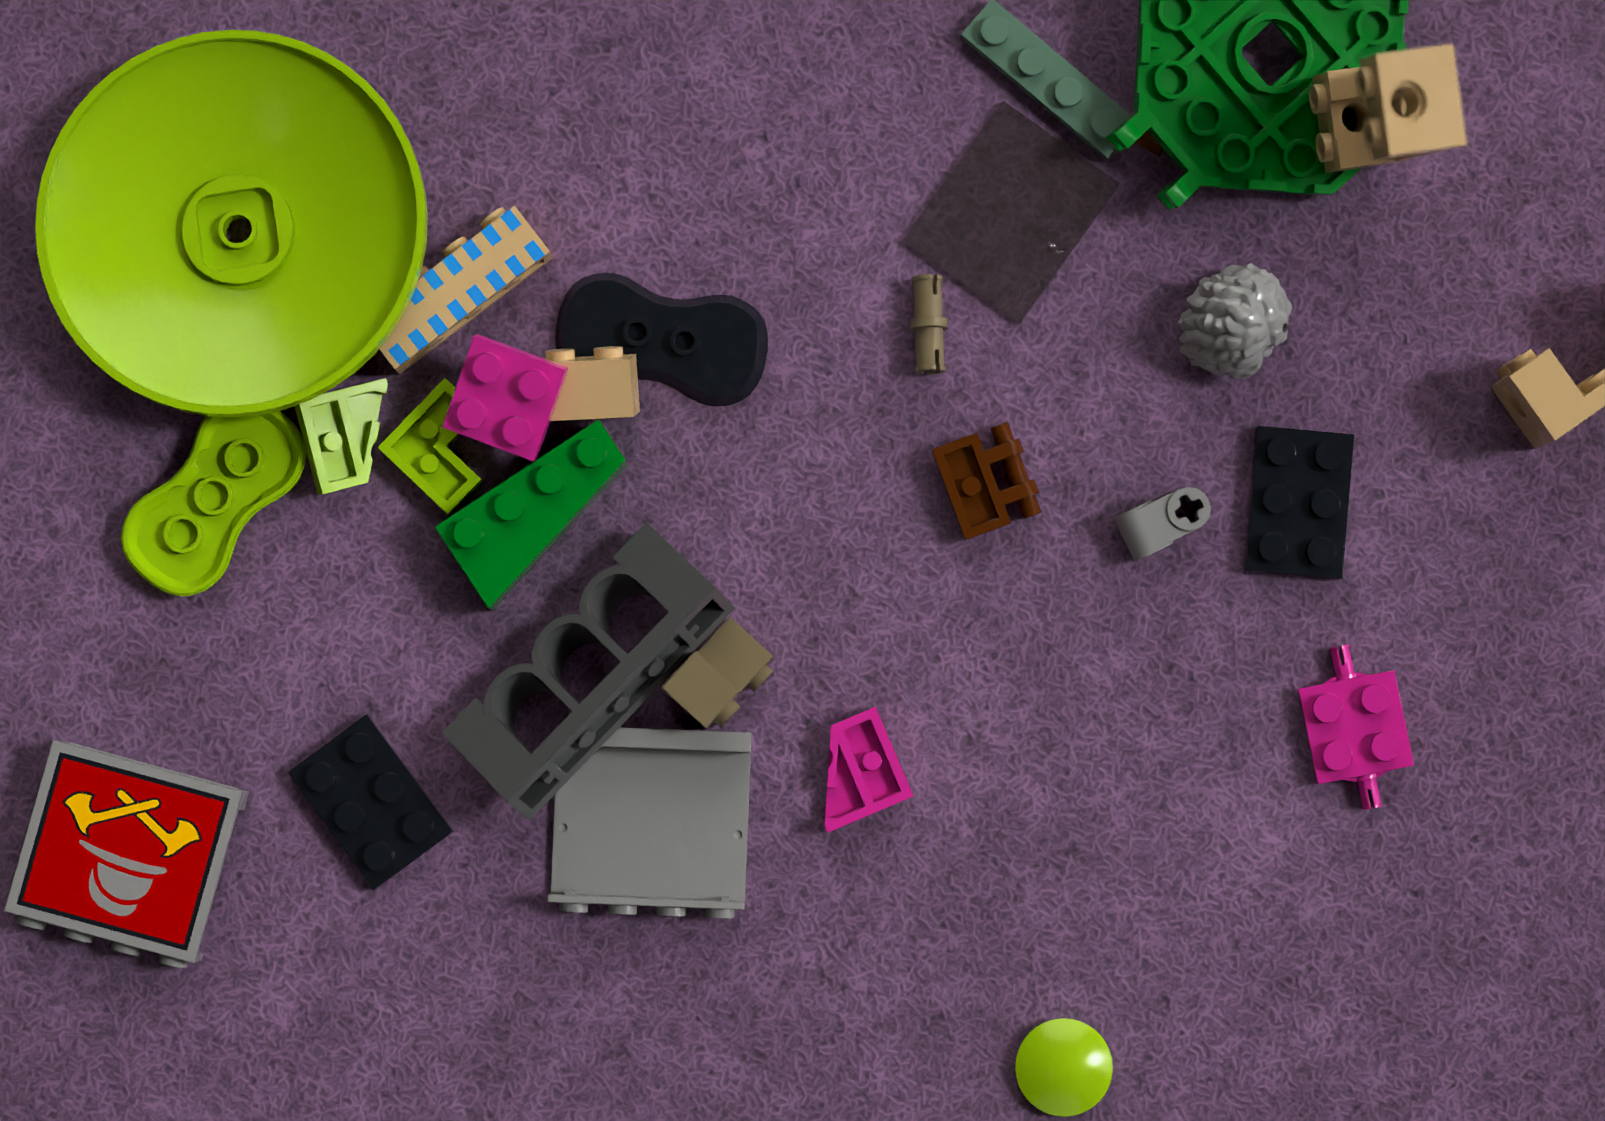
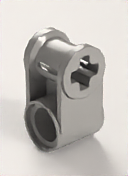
[1113,487,1211,562]

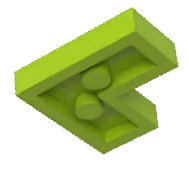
[378,378,483,515]

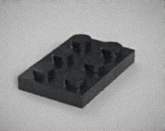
[1244,426,1354,580]
[288,714,454,890]

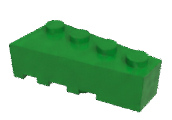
[435,419,628,611]

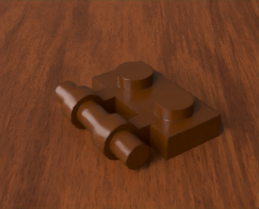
[931,422,1042,541]

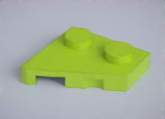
[295,378,388,495]

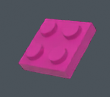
[442,334,569,462]

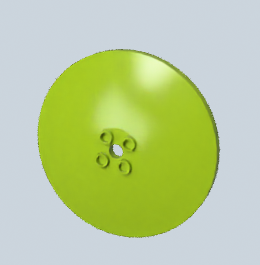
[35,30,428,417]

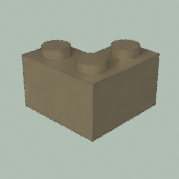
[662,617,773,729]

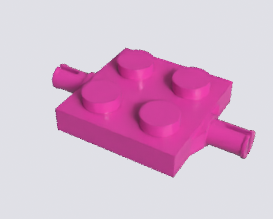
[1298,644,1414,810]

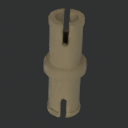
[909,274,948,375]

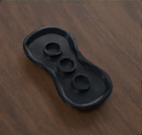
[555,273,768,407]

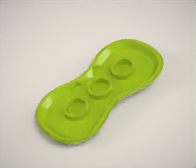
[121,411,307,597]

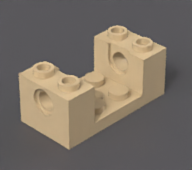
[1309,44,1467,173]
[1490,348,1605,449]

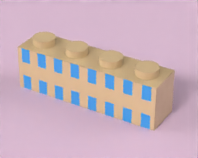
[380,206,553,374]

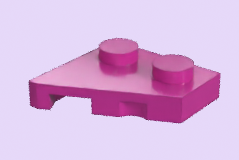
[824,707,913,833]

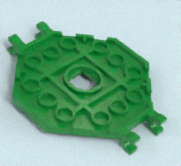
[1105,0,1409,211]

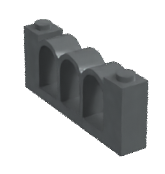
[442,522,735,820]

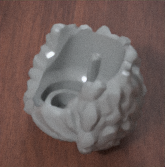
[1178,263,1292,379]

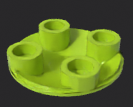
[1015,1018,1113,1117]

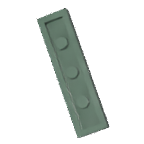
[960,0,1131,161]

